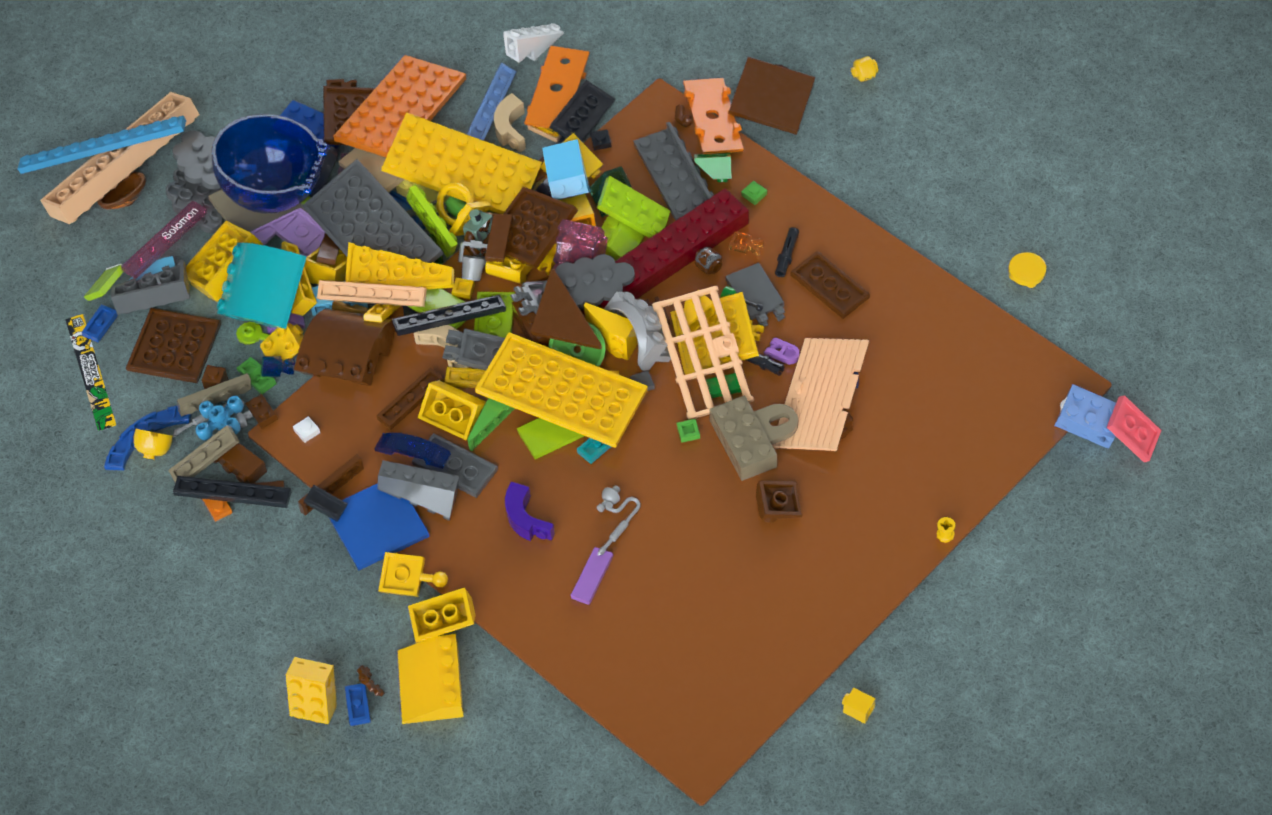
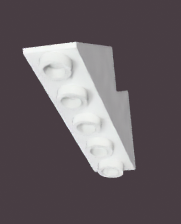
[503,23,564,63]

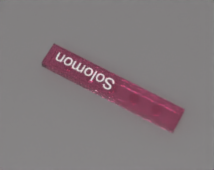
[121,201,207,279]

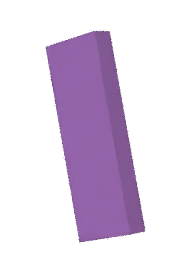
[571,547,613,605]

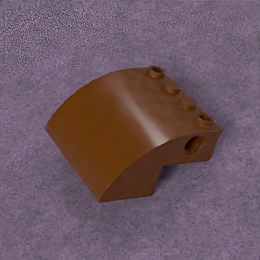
[294,308,395,386]

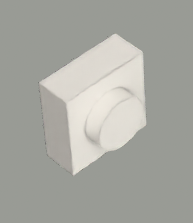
[293,416,320,443]

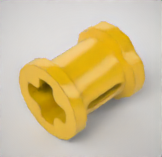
[936,517,955,543]

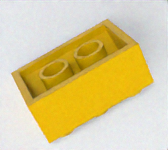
[418,380,486,440]
[408,588,476,643]

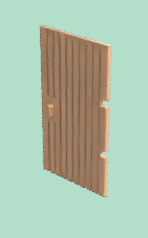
[772,338,869,451]

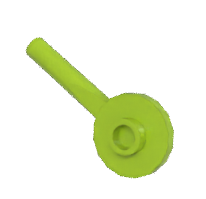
[236,322,270,345]

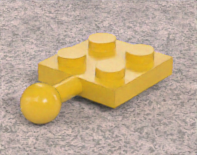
[378,552,448,597]

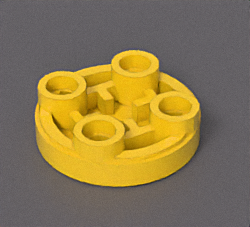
[1008,252,1046,288]

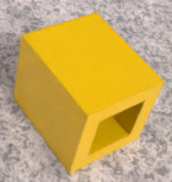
[842,687,875,723]

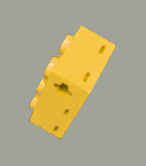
[286,657,337,724]

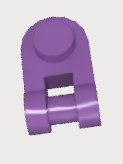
[764,338,799,364]

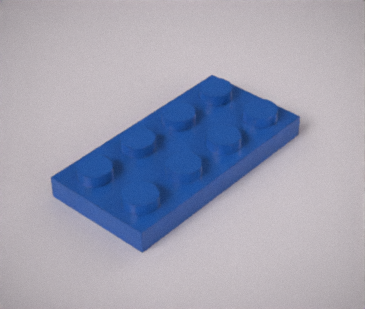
[273,100,339,149]

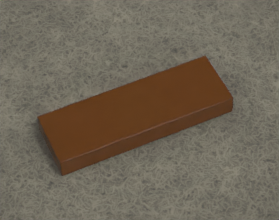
[485,214,513,262]
[316,233,340,266]

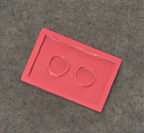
[1107,395,1161,462]

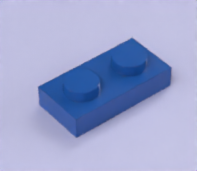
[81,305,118,343]
[345,684,371,726]

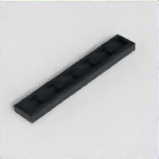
[392,295,506,336]
[173,476,292,508]

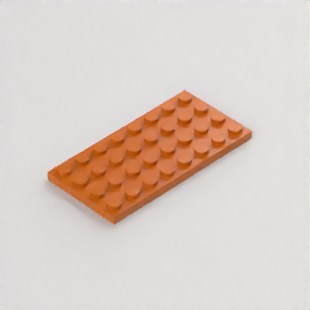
[334,55,466,157]

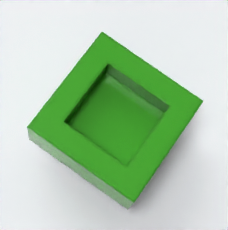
[741,181,767,205]
[677,419,700,443]

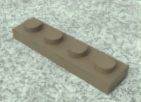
[177,373,251,416]
[168,425,239,483]

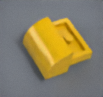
[486,256,533,284]

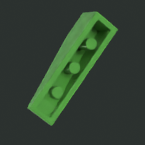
[468,398,515,451]

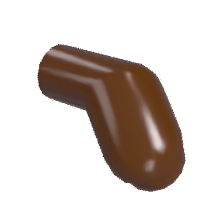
[675,105,693,127]

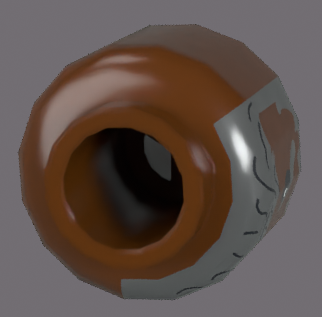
[695,247,722,275]

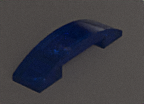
[374,433,451,469]

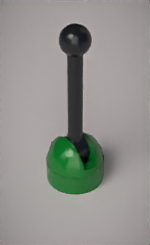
[721,286,763,311]

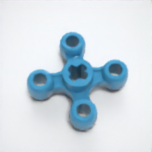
[195,396,244,440]

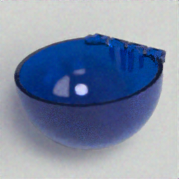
[212,114,330,214]

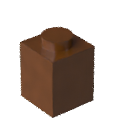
[201,365,229,389]

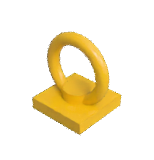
[436,182,491,236]

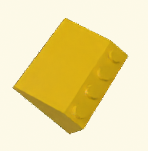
[186,221,263,302]
[398,634,464,724]

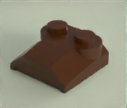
[756,481,803,523]

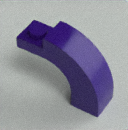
[505,482,555,541]

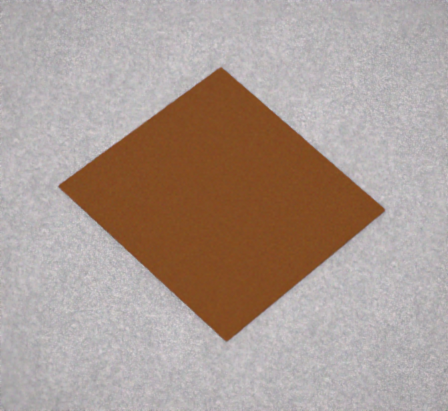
[248,79,1112,806]

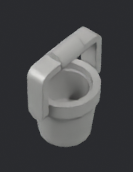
[458,240,488,281]

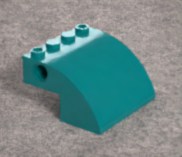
[217,243,306,329]

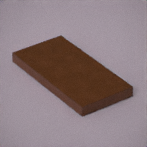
[790,251,870,319]

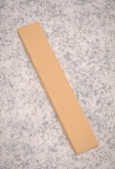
[317,280,427,307]

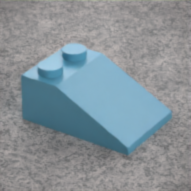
[542,139,591,200]

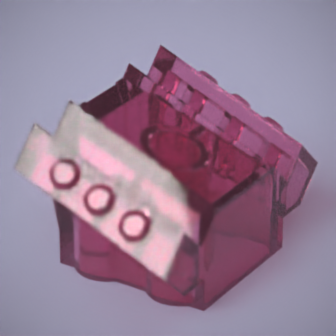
[553,219,608,270]

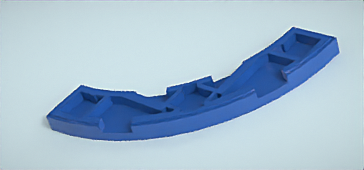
[104,406,192,470]

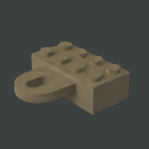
[709,395,798,481]

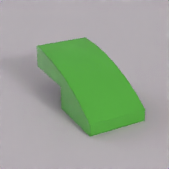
[237,357,276,394]

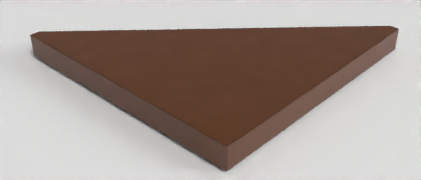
[530,268,602,350]

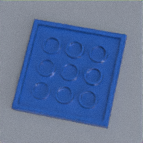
[328,483,430,571]

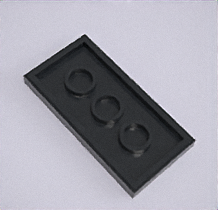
[549,80,615,142]

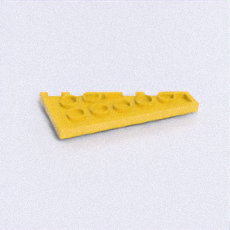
[345,242,455,289]

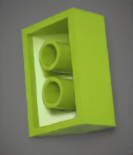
[593,215,645,261]

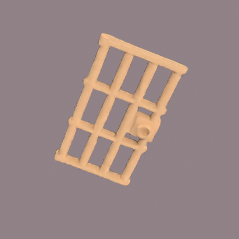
[652,286,754,420]

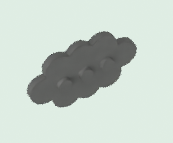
[173,131,234,190]
[166,168,223,233]
[543,254,635,308]

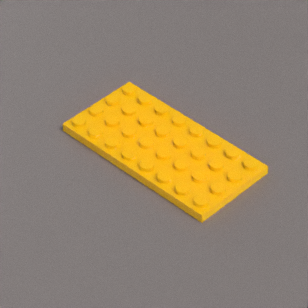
[381,112,542,214]
[475,332,648,448]

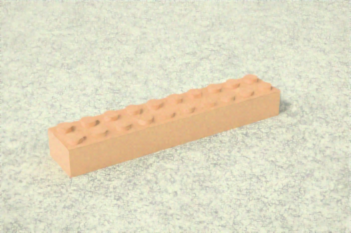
[40,92,200,224]

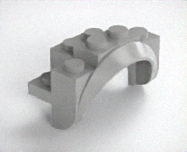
[604,292,671,372]

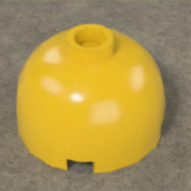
[133,429,173,460]

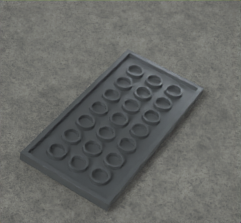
[302,159,444,263]

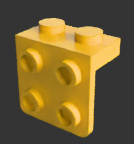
[260,322,303,371]

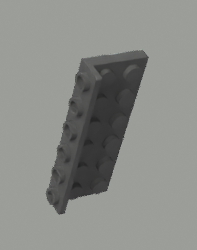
[634,122,714,221]

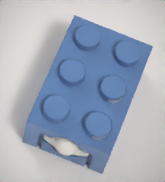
[1054,384,1116,449]

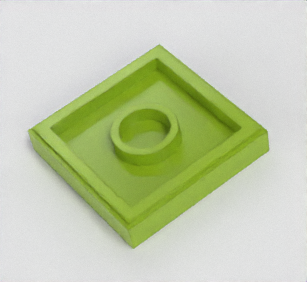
[84,265,125,301]

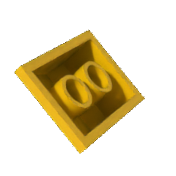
[304,247,347,285]
[584,302,638,360]

